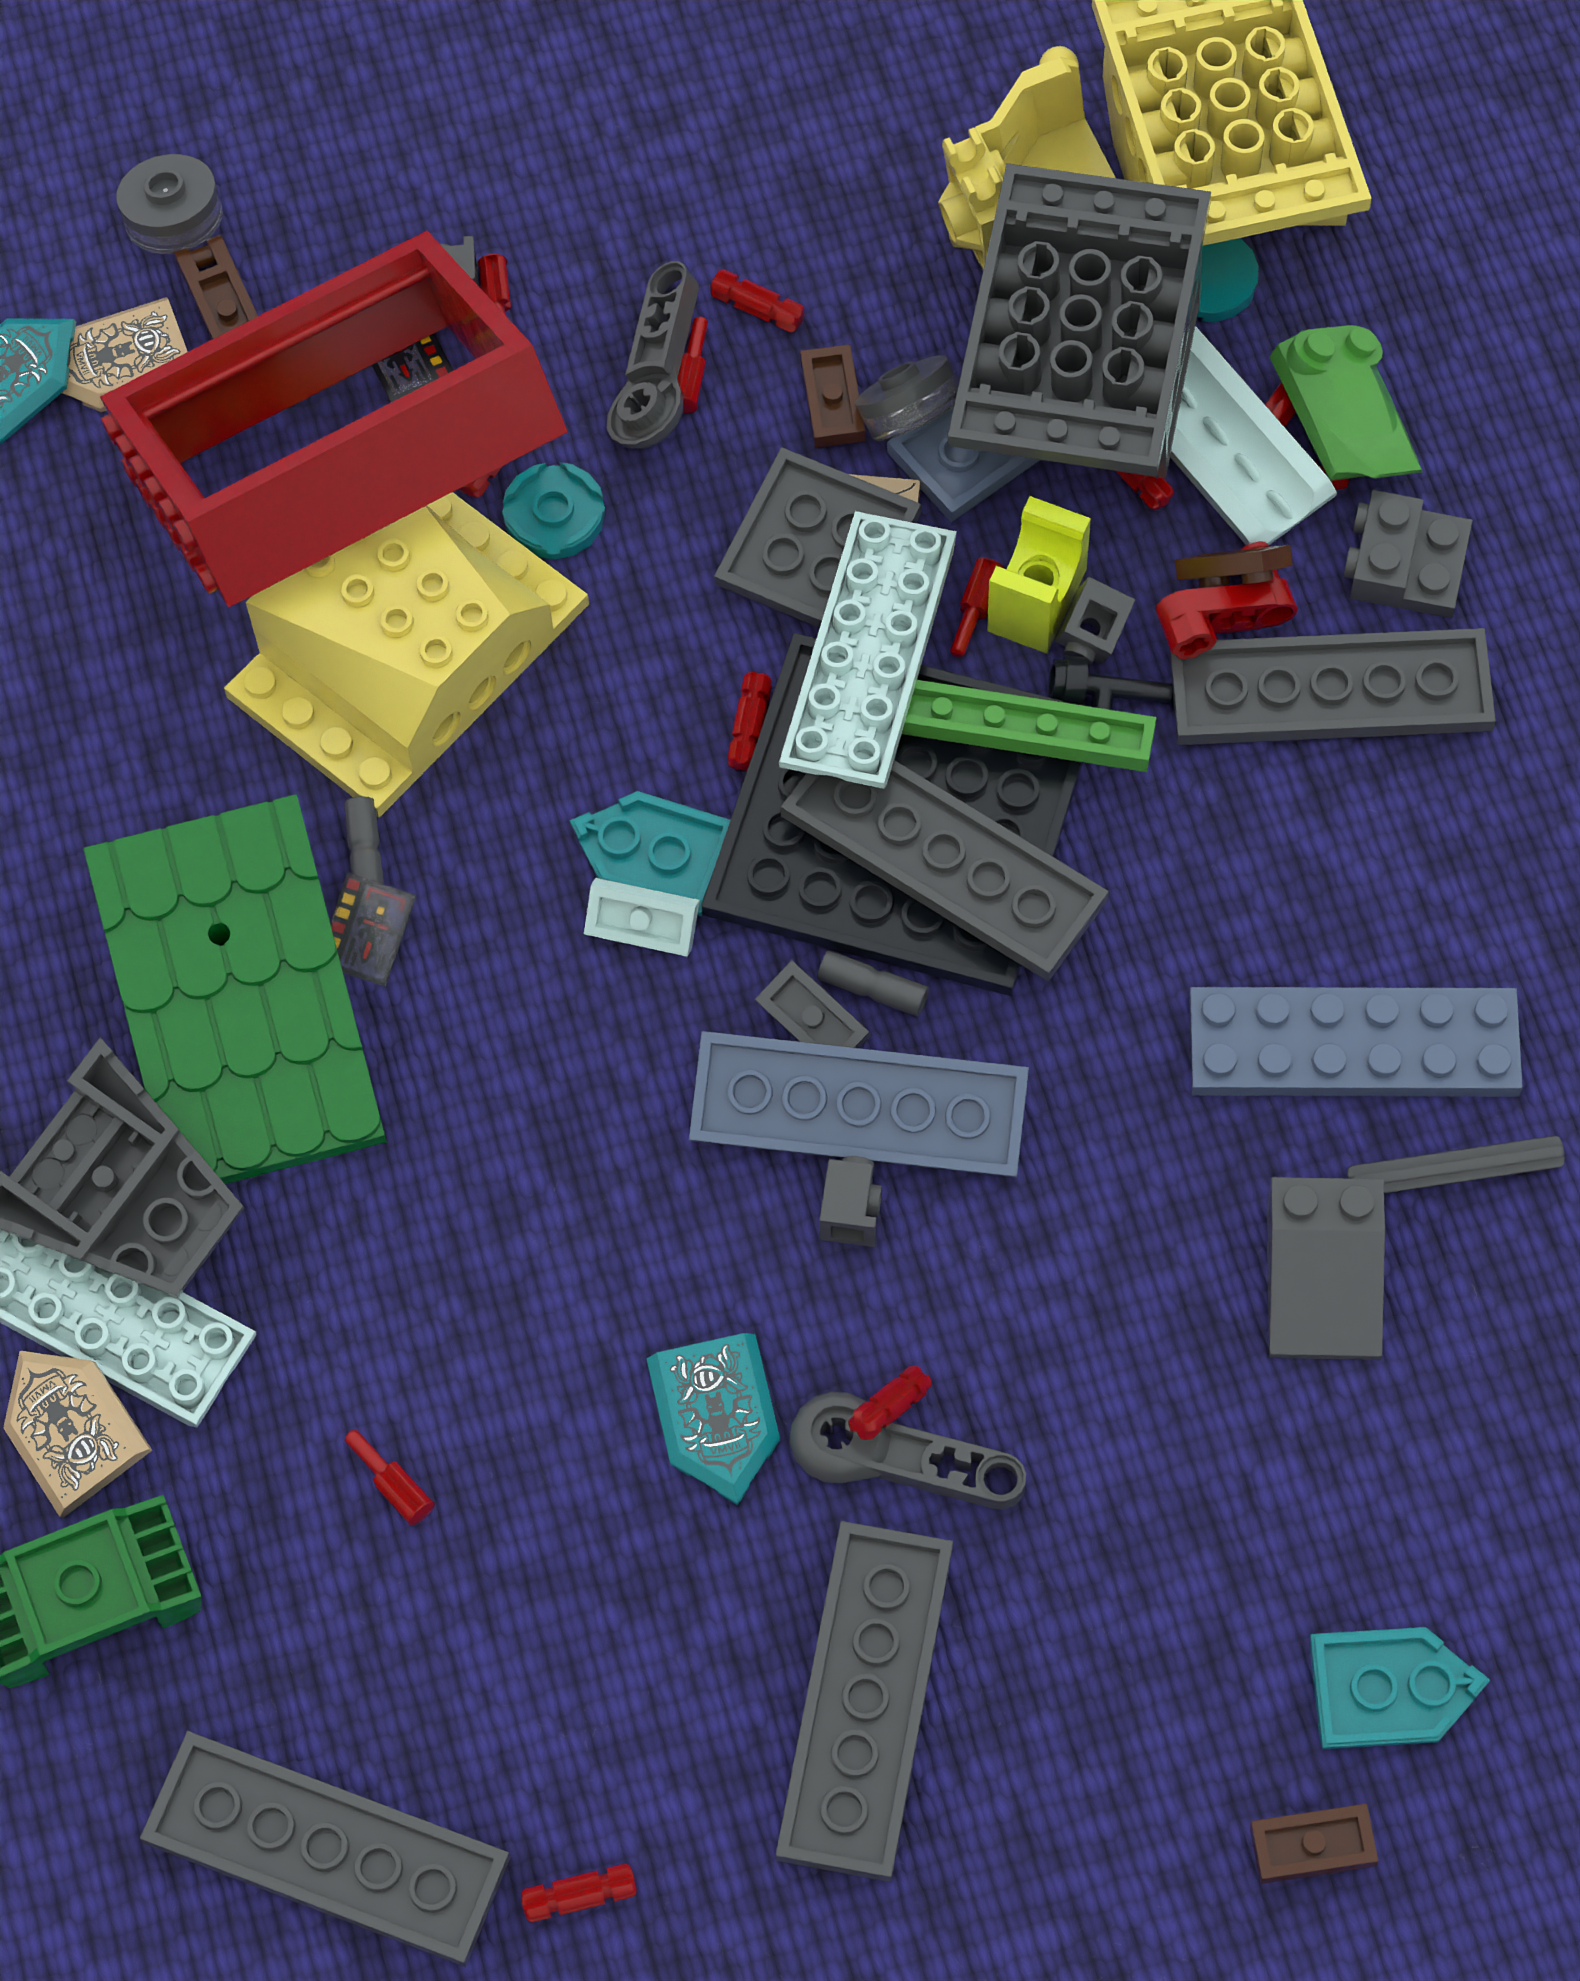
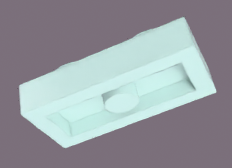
[584,878,700,957]

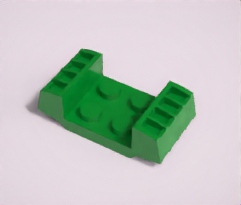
[0,1495,202,1688]

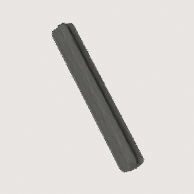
[1347,1135,1565,1194]

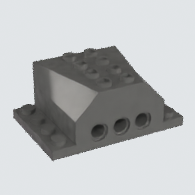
[948,163,1211,479]

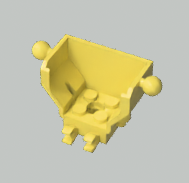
[938,46,1116,270]

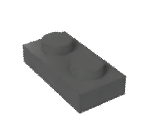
[755,960,872,1048]

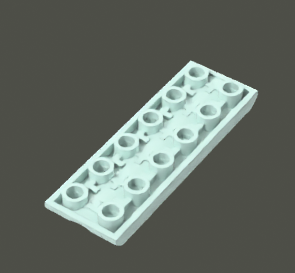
[1170,327,1337,545]
[779,511,957,789]
[0,1229,257,1427]

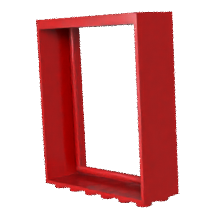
[100,231,568,608]

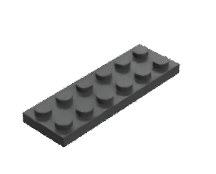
[1169,628,1496,745]
[781,760,1109,982]
[775,1521,953,1882]
[140,1731,511,1967]

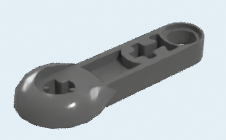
[607,261,699,449]
[789,1391,1026,1510]

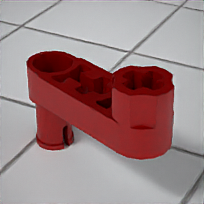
[1155,541,1298,660]

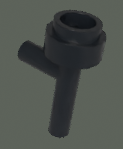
[1048,655,1173,710]

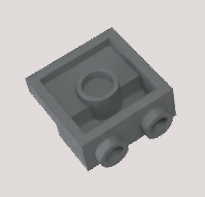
[1344,490,1472,618]

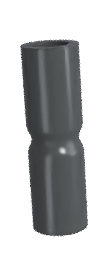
[344,796,385,906]
[817,950,929,1017]

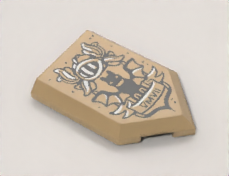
[62,297,188,412]
[3,1351,152,1518]

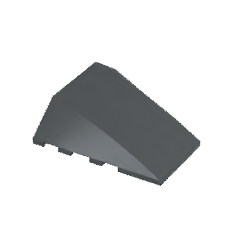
[0,1037,245,1298]

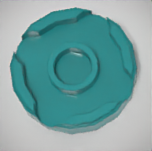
[1198,238,1259,323]
[502,462,605,560]

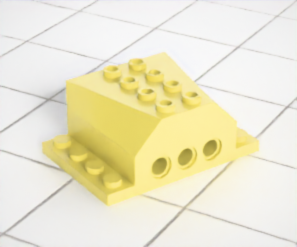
[1092,0,1371,246]
[224,492,589,818]

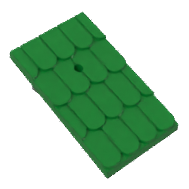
[83,794,387,1184]

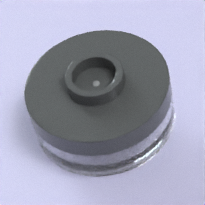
[116,154,223,254]
[855,355,959,441]

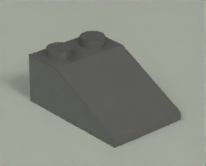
[1267,1177,1385,1360]

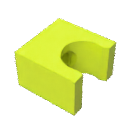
[987,496,1091,654]

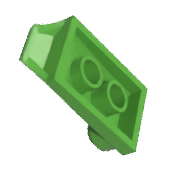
[1269,325,1423,481]

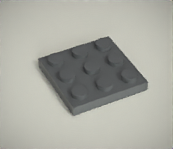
[714,447,922,628]

